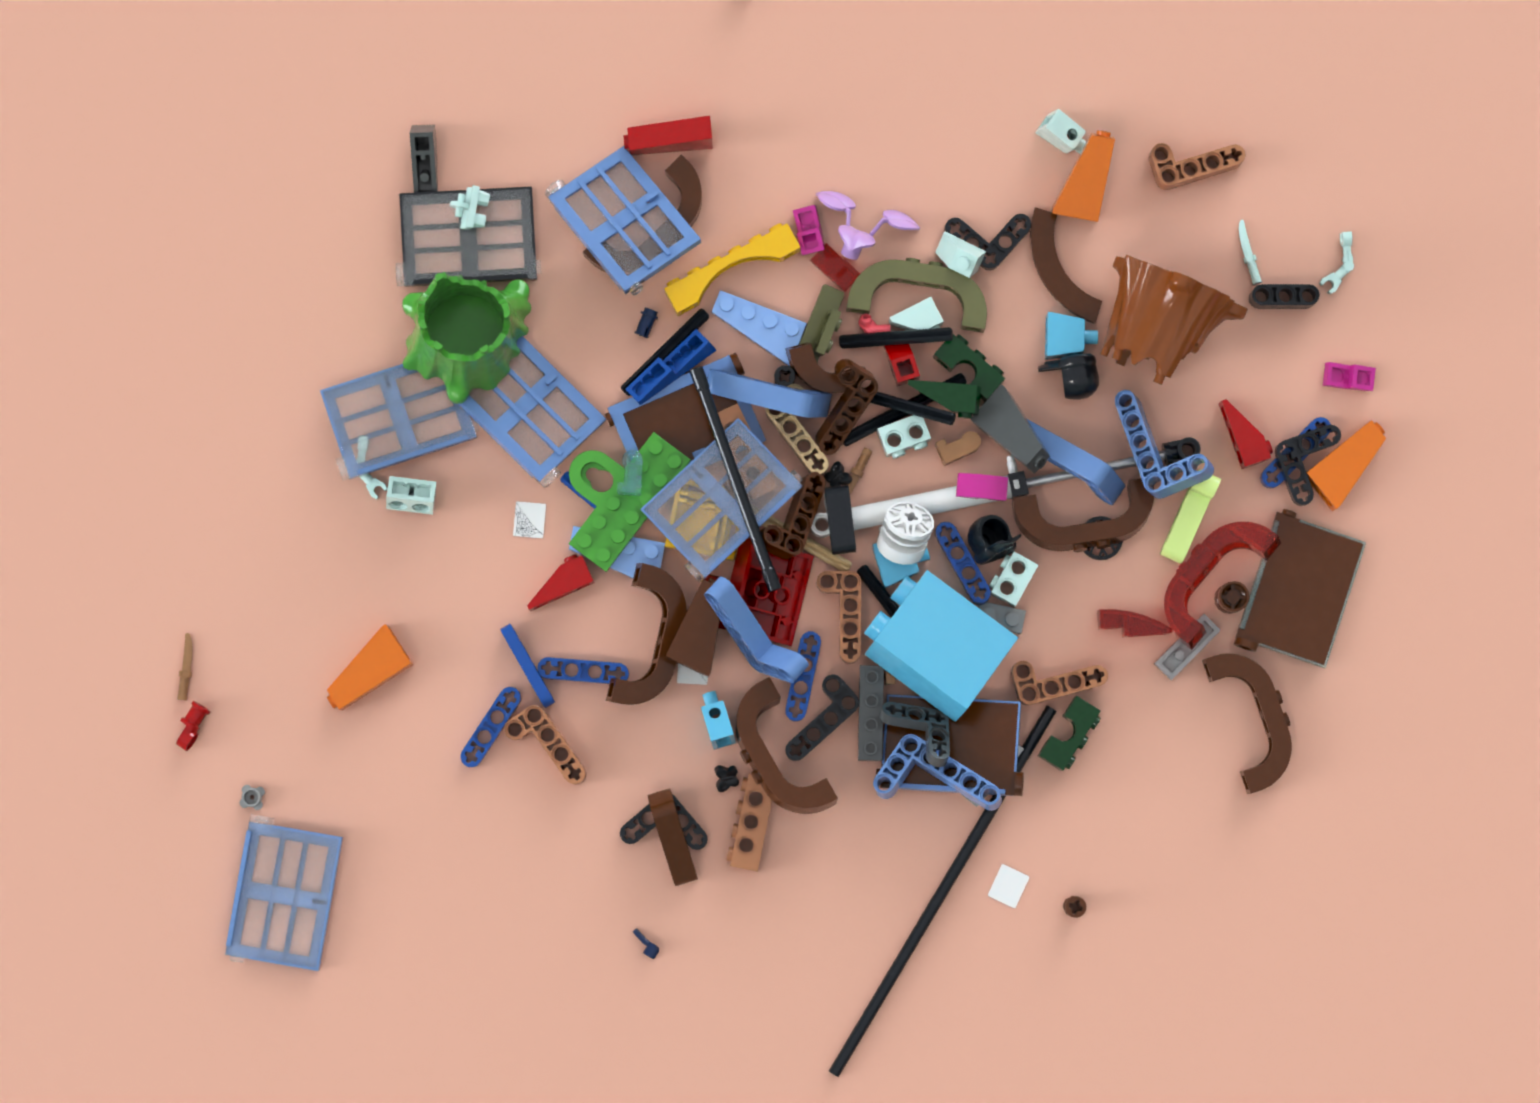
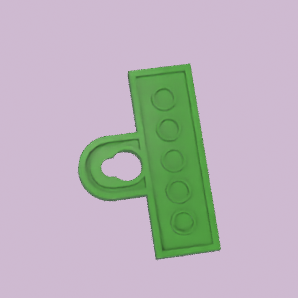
[569,432,691,572]

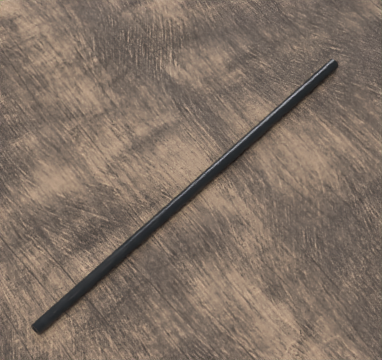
[829,706,1057,1077]

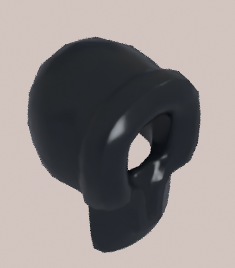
[1038,354,1099,400]
[968,515,1021,565]

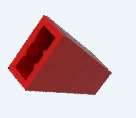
[623,116,713,155]

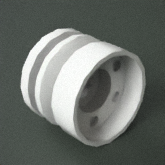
[877,502,934,565]

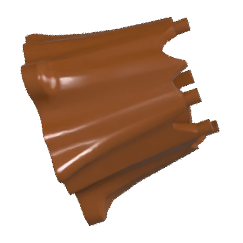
[1100,255,1248,385]

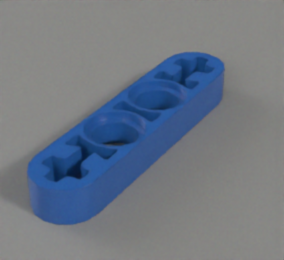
[1260,417,1331,489]
[935,522,991,605]
[500,624,555,708]
[785,631,821,721]
[537,657,629,684]
[461,687,521,767]

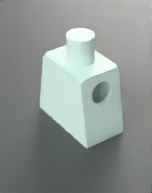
[1035,109,1086,154]

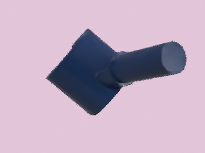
[633,928,659,959]

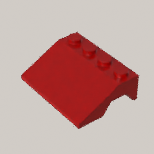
[719,538,814,646]

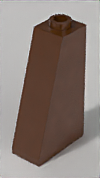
[666,578,720,678]

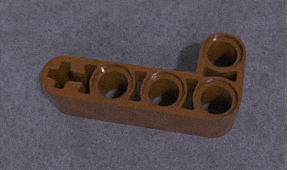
[815,359,878,455]
[760,472,826,560]
[647,788,698,886]

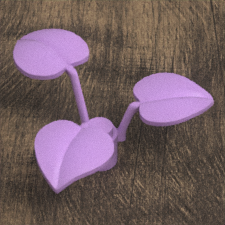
[815,191,920,260]

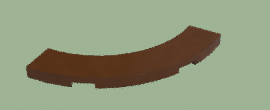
[1030,207,1102,324]

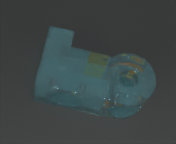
[617,450,643,496]

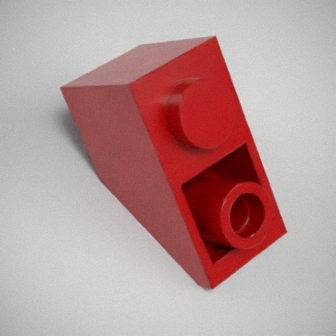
[884,344,920,387]

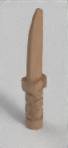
[847,447,872,494]
[177,633,193,701]

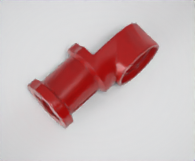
[176,701,211,751]

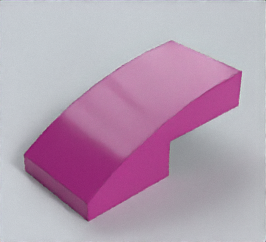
[793,205,825,256]
[1323,362,1376,391]
[956,473,1008,501]

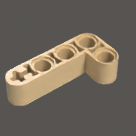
[765,384,829,475]

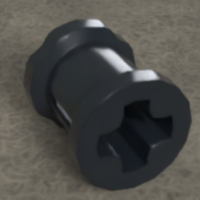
[774,366,795,387]

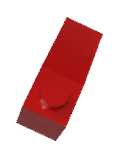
[1219,399,1273,469]
[527,554,595,611]

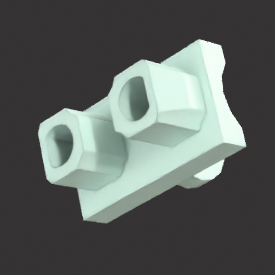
[450,185,490,230]

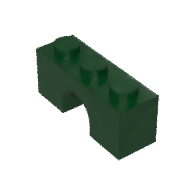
[933,334,1005,402]
[1037,696,1101,771]

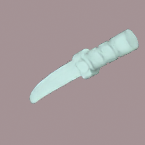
[1239,220,1262,285]

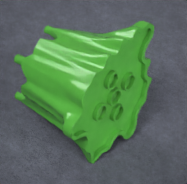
[402,272,531,404]

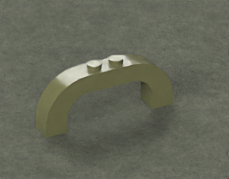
[846,258,987,333]

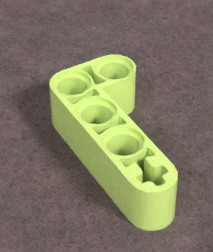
[1160,469,1221,564]

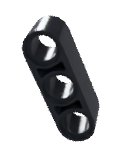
[1249,284,1320,309]
[825,485,856,555]

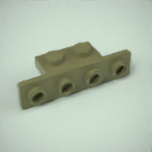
[790,284,844,367]

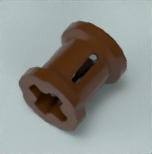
[1063,896,1087,918]

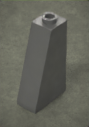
[971,384,1050,474]

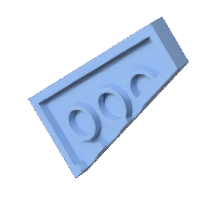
[712,290,807,367]
[569,526,665,578]

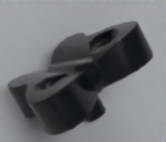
[824,461,852,487]
[714,765,739,792]

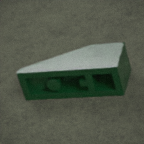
[908,380,981,419]

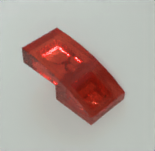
[809,243,860,292]

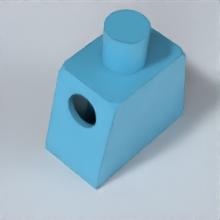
[1045,312,1098,359]
[872,543,930,589]
[701,691,736,750]

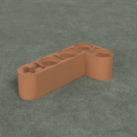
[1149,143,1246,190]
[816,571,861,664]
[1011,661,1108,705]
[504,705,586,785]

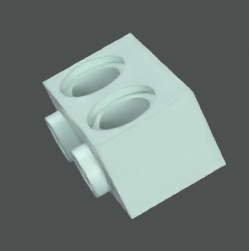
[877,415,931,459]
[386,476,436,515]
[989,551,1038,607]

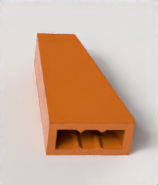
[1052,130,1115,222]
[1306,420,1386,511]
[327,624,413,711]

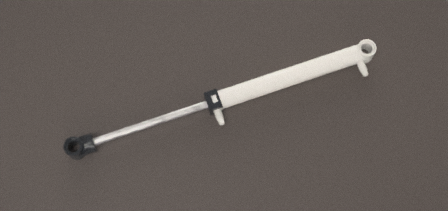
[811,437,1201,538]

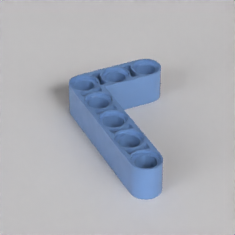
[707,369,832,418]
[1115,390,1214,499]
[1027,419,1125,505]
[704,576,809,683]
[873,734,1002,811]

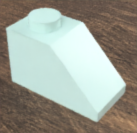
[935,231,986,278]
[889,297,944,330]

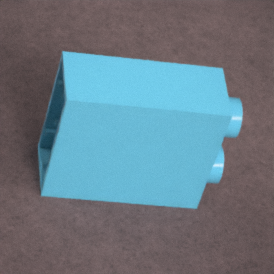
[864,570,1018,722]

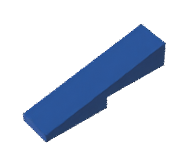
[625,329,716,405]

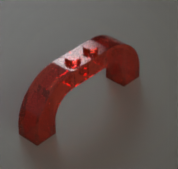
[1164,522,1281,650]

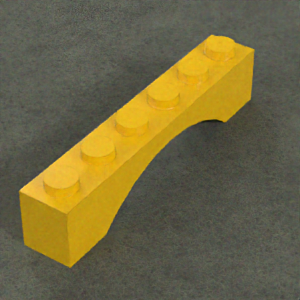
[664,223,801,316]

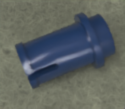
[634,307,658,338]

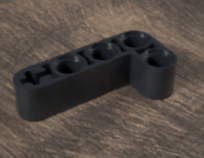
[785,674,859,761]

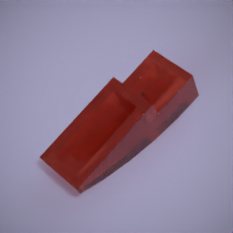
[1097,609,1172,638]

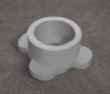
[240,785,265,810]

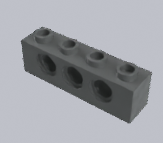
[858,665,884,761]

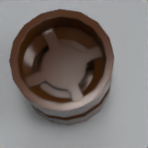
[1214,581,1250,614]

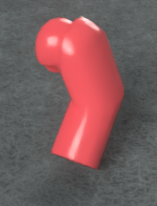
[858,314,891,333]

